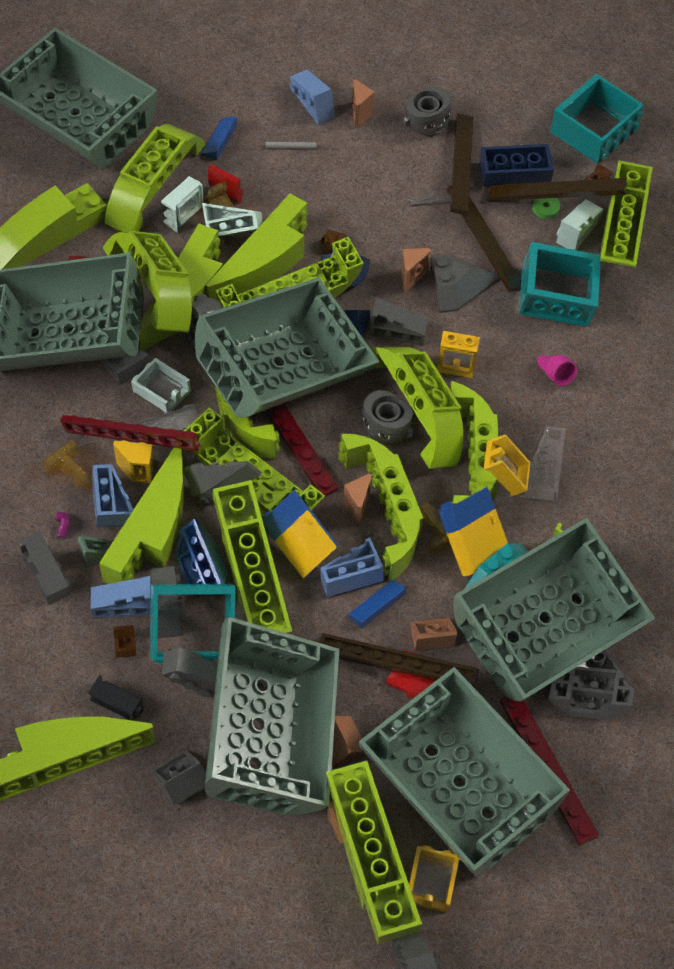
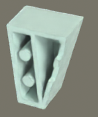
[556,199,603,250]
[202,203,263,238]

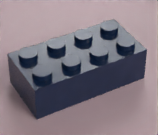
[479,144,554,187]

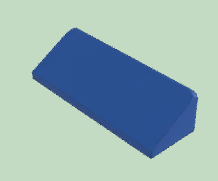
[201,117,237,160]
[348,580,406,629]

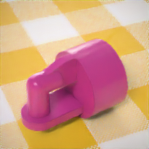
[538,355,577,386]

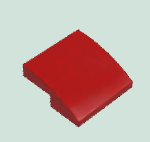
[208,164,243,204]
[386,650,435,699]

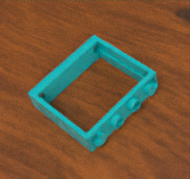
[150,584,235,664]

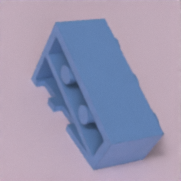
[290,70,336,125]
[91,464,134,527]
[320,537,383,597]
[91,576,151,618]

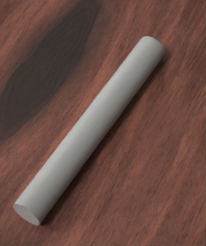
[266,142,317,149]

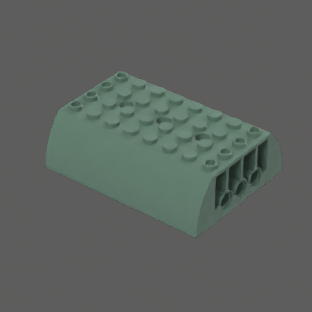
[0,28,158,169]
[0,252,144,371]
[195,277,379,417]
[453,518,655,701]
[205,617,339,816]
[359,667,570,876]

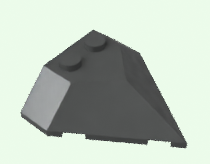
[429,253,500,313]
[549,650,635,720]

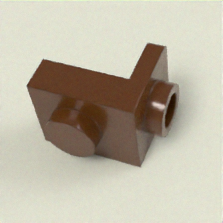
[585,164,612,180]
[320,230,347,254]
[113,625,136,658]

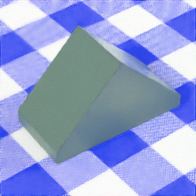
[78,536,111,567]

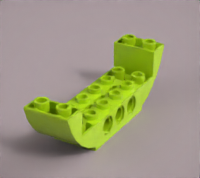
[104,124,205,232]
[103,231,192,332]
[215,236,364,308]
[371,347,463,469]
[450,381,499,504]
[214,385,279,460]
[184,407,325,516]
[338,434,423,582]

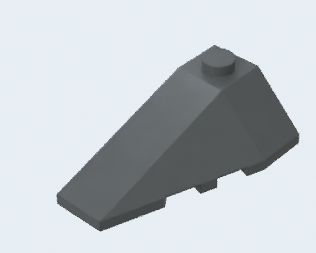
[184,461,262,506]

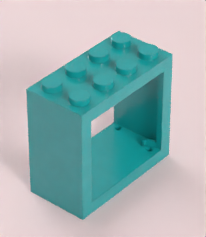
[550,73,644,164]
[518,242,601,327]

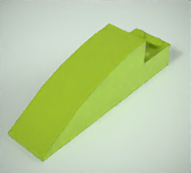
[600,161,653,268]
[0,183,107,269]
[206,194,308,302]
[138,224,223,351]
[99,448,185,584]
[212,480,292,633]
[0,717,156,802]
[326,761,422,944]

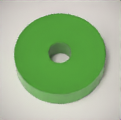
[532,198,560,219]

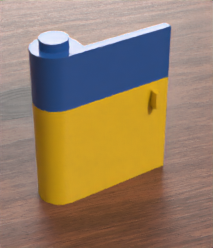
[438,487,508,576]
[262,490,339,579]

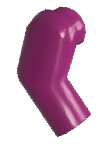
[55,512,70,538]

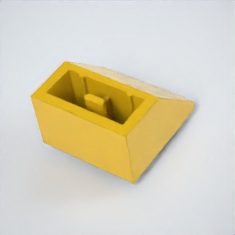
[113,440,155,483]

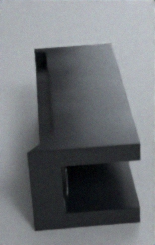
[88,674,144,721]

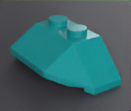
[465,543,529,588]

